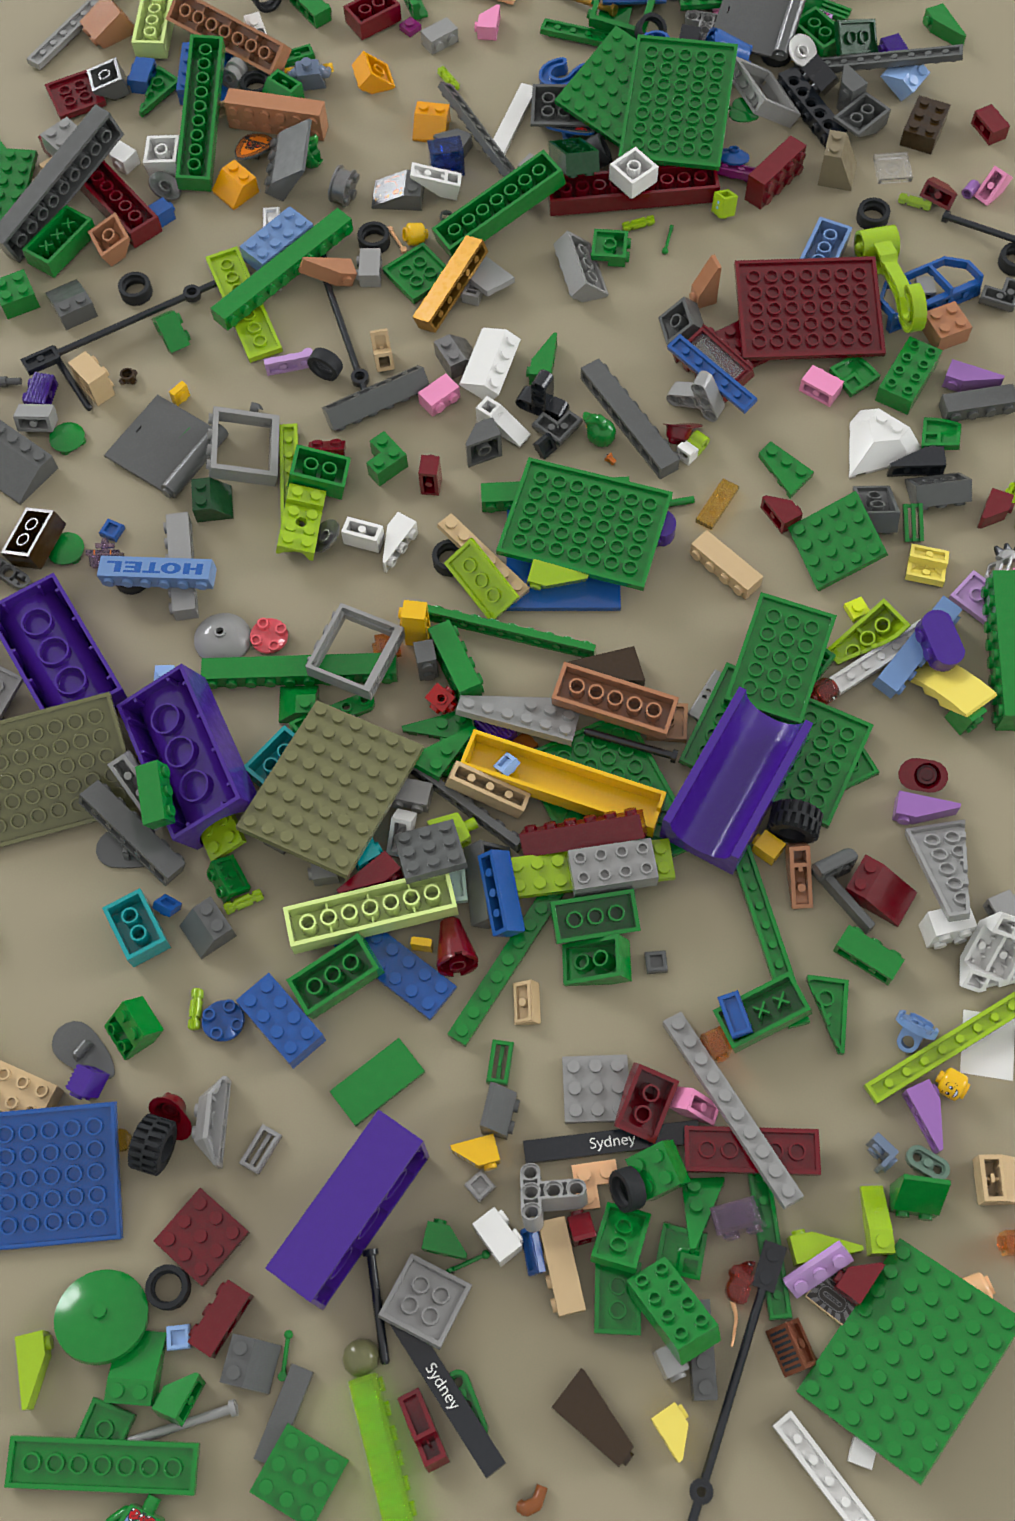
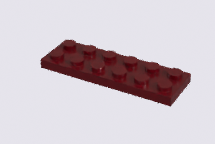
[684,1125,821,1176]

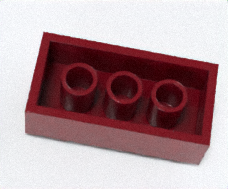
[745,135,807,210]

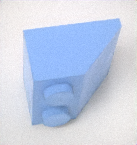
[880,64,930,101]

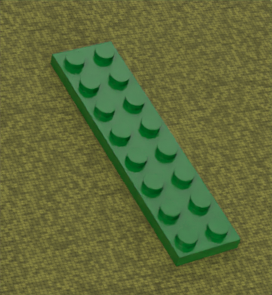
[4,1435,200,1496]

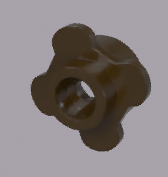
[119,368,138,385]

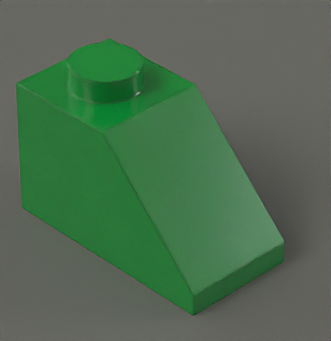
[421,1218,468,1261]
[151,1372,206,1427]

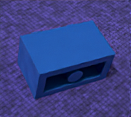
[127,57,157,94]

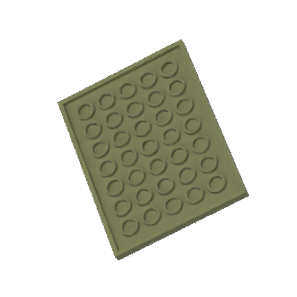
[0,692,139,847]
[236,700,424,879]

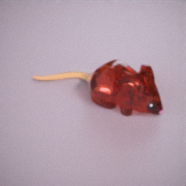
[725,1261,756,1347]

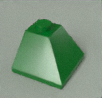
[279,685,319,723]

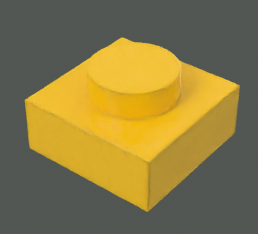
[169,381,190,406]

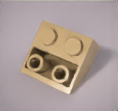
[972,1154,1015,1205]

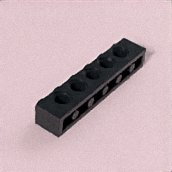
[777,66,847,148]

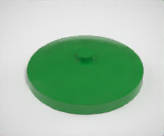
[54,1269,149,1365]

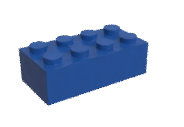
[235,973,326,1069]

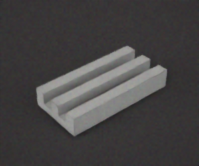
[239,1124,282,1175]

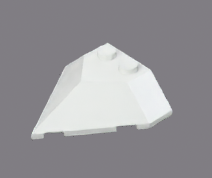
[849,409,921,479]
[960,911,1015,993]

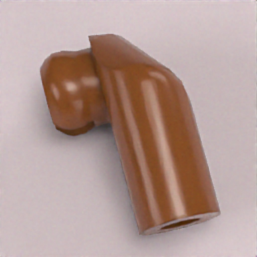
[516,1484,548,1517]

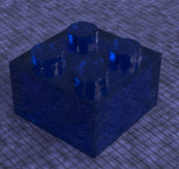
[427,135,465,176]

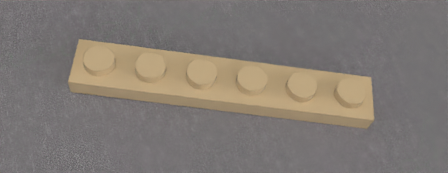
[437,513,530,603]

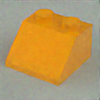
[352,51,395,94]
[413,101,451,143]
[212,159,259,210]

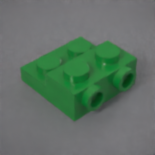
[591,229,631,267]

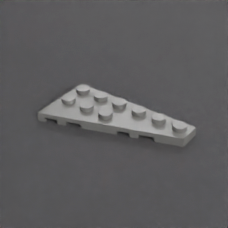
[455,695,580,746]
[905,819,970,922]

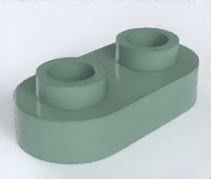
[905,1145,950,1179]

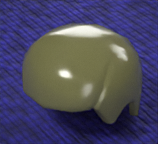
[342,1338,380,1377]

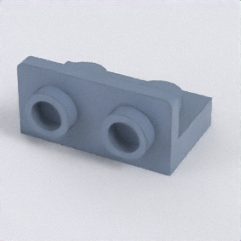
[866,1132,899,1173]

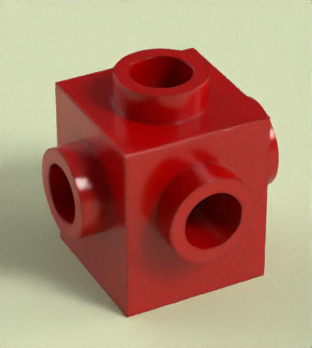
[424,683,457,714]

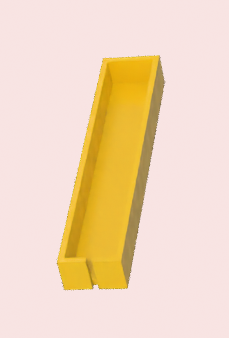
[460,729,667,837]

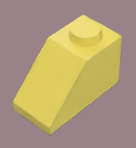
[650,1402,689,1463]

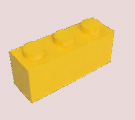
[398,600,431,646]

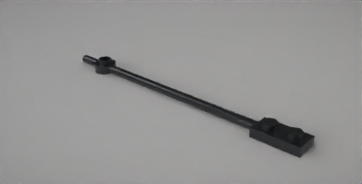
[321,254,369,390]
[20,280,217,376]
[687,1240,787,1521]

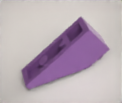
[942,359,1005,392]
[892,790,961,825]
[902,1079,943,1154]

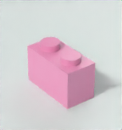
[799,365,844,407]
[418,373,460,417]

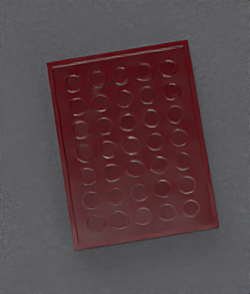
[734,256,886,361]

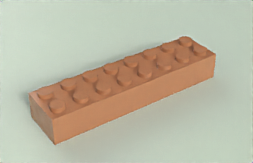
[166,0,292,75]

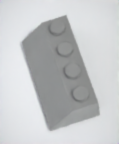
[553,231,609,302]

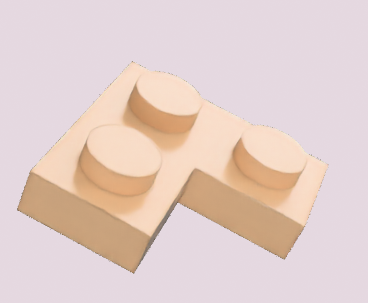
[571,1159,617,1211]

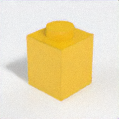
[752,830,786,866]

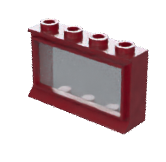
[673,324,754,403]

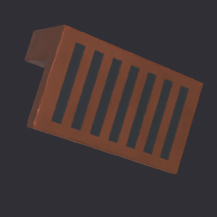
[765,1318,817,1378]

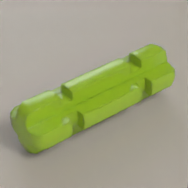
[437,66,460,90]
[898,193,932,211]
[622,215,655,231]
[223,889,264,915]
[188,988,204,1030]

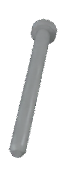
[127,1399,239,1440]

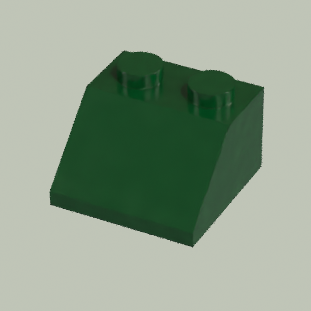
[191,477,234,523]

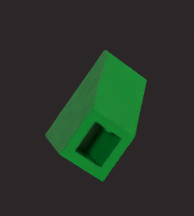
[944,707,987,735]

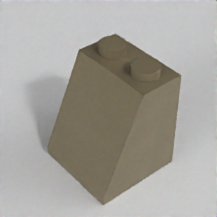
[818,130,857,191]

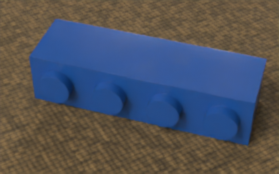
[478,849,525,937]

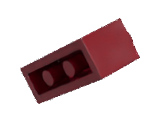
[188,1280,254,1359]

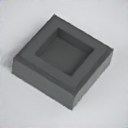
[644,950,668,974]

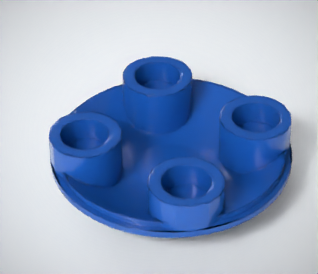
[202,999,245,1042]

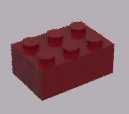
[343,0,402,40]

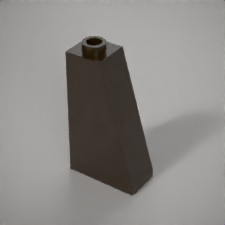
[568,646,645,686]
[551,1368,634,1467]

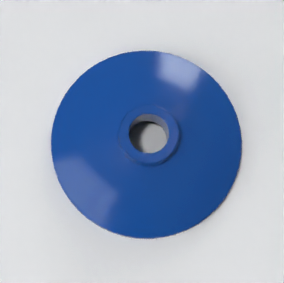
[721,145,750,166]

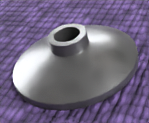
[149,172,182,201]
[315,519,340,553]

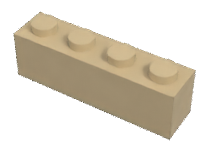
[690,530,763,600]
[444,761,531,819]
[539,1216,586,1318]

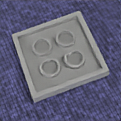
[562,1055,628,1124]
[378,1253,472,1350]

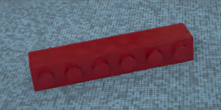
[519,807,648,856]

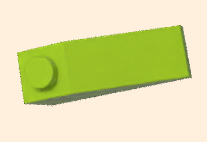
[526,559,589,590]
[860,1185,895,1257]
[787,1229,864,1266]
[15,1330,54,1411]

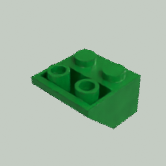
[262,69,305,98]
[104,996,164,1060]

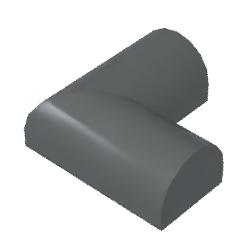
[978,277,1015,312]
[532,410,583,447]
[812,848,859,881]

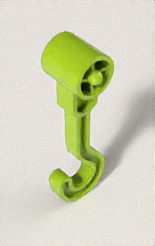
[854,225,927,333]

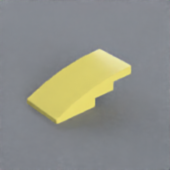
[909,662,997,717]

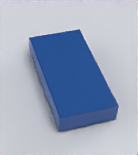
[717,990,753,1039]
[520,1228,546,1276]

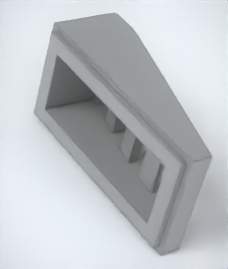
[461,282,483,306]

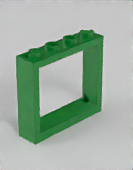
[587,0,656,37]

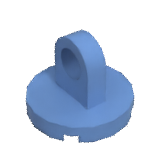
[896,1010,939,1053]

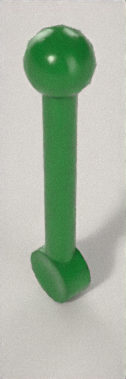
[662,225,674,255]
[446,1250,491,1274]
[278,1330,293,1381]

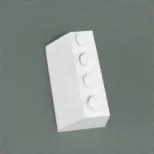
[459,328,521,400]

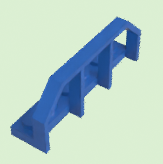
[880,256,984,334]

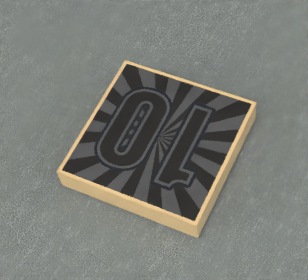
[804,1268,855,1326]

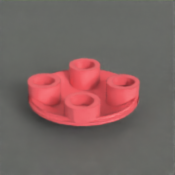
[250,618,288,654]

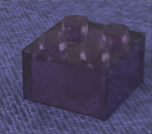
[709,1196,767,1241]

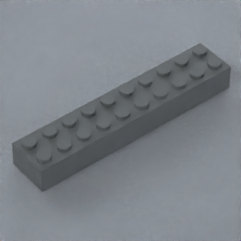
[0,104,124,263]

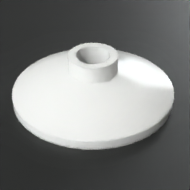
[789,34,817,67]

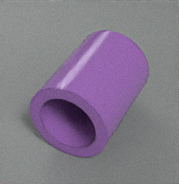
[962,179,980,199]

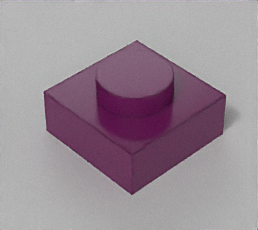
[399,16,422,37]

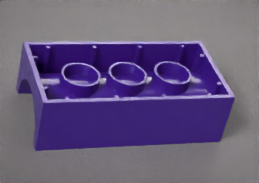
[0,572,127,710]
[116,663,257,850]
[659,686,813,875]
[265,1109,430,1310]

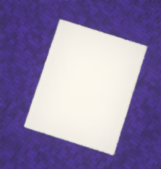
[960,1009,1015,1081]

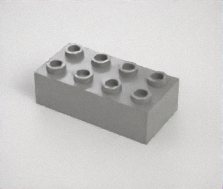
[567,838,659,898]

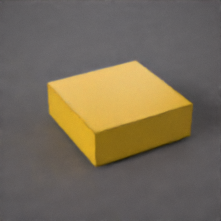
[410,936,434,953]

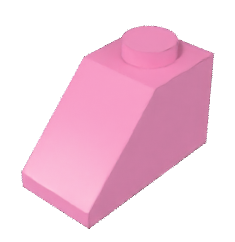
[474,4,501,41]
[973,166,1013,206]
[669,1086,719,1126]

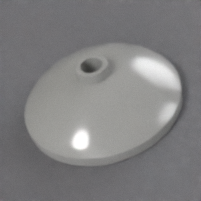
[194,613,251,658]

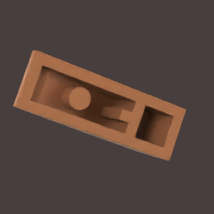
[689,254,722,309]
[298,257,357,286]
[785,843,813,909]

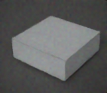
[464,1170,496,1203]

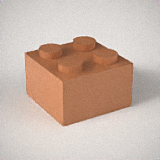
[922,301,973,350]

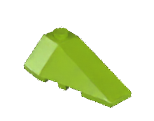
[827,598,911,665]

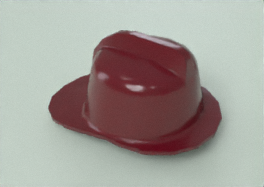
[663,423,703,445]
[898,758,948,793]
[148,1092,192,1141]

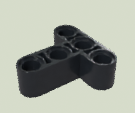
[515,369,570,421]

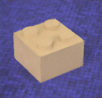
[68,351,115,406]

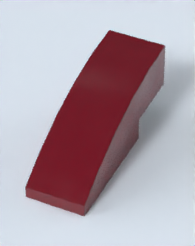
[397,1387,450,1473]

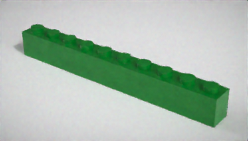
[210,208,354,331]
[201,653,398,689]

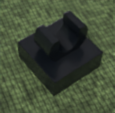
[533,432,558,459]

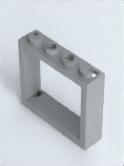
[733,56,801,128]
[206,406,280,486]
[305,603,405,700]

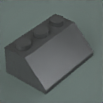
[905,472,972,510]

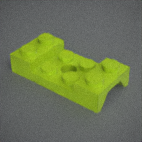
[276,483,326,561]

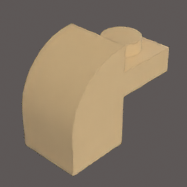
[370,328,395,372]

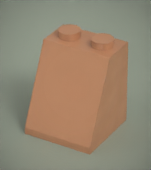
[79,0,135,49]

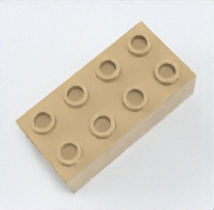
[0,1060,64,1112]

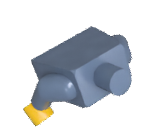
[284,57,334,91]

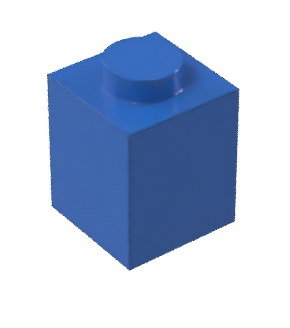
[148,197,176,227]

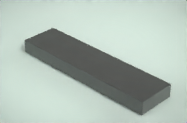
[811,868,875,934]
[253,1363,314,1463]

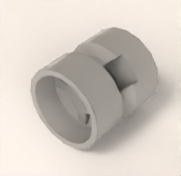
[222,57,248,89]

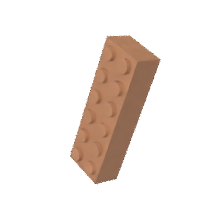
[223,88,329,141]
[551,662,679,741]

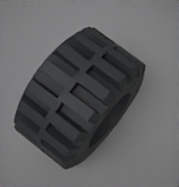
[767,799,823,844]
[128,1113,177,1176]

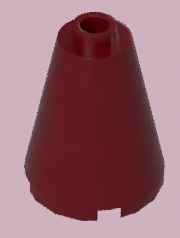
[436,916,478,977]

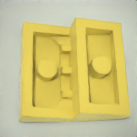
[905,544,949,587]

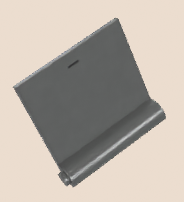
[714,0,806,61]
[104,394,229,498]

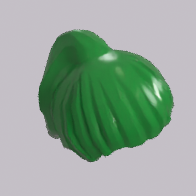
[305,134,323,169]
[583,412,616,448]

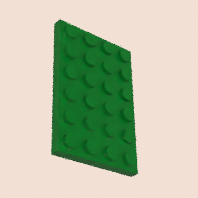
[724,592,837,724]

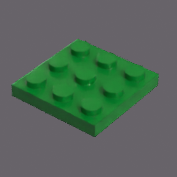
[382,242,446,304]
[249,1423,349,1521]

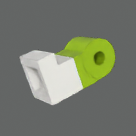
[676,430,710,466]

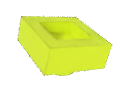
[843,597,870,622]

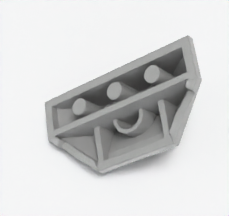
[192,1076,231,1169]

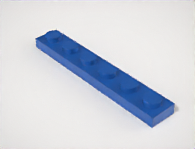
[667,334,757,414]

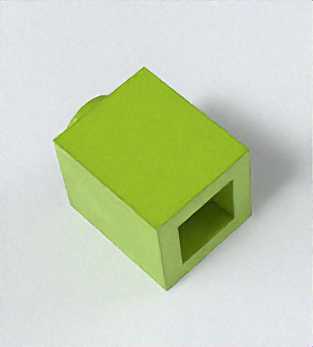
[711,189,738,219]

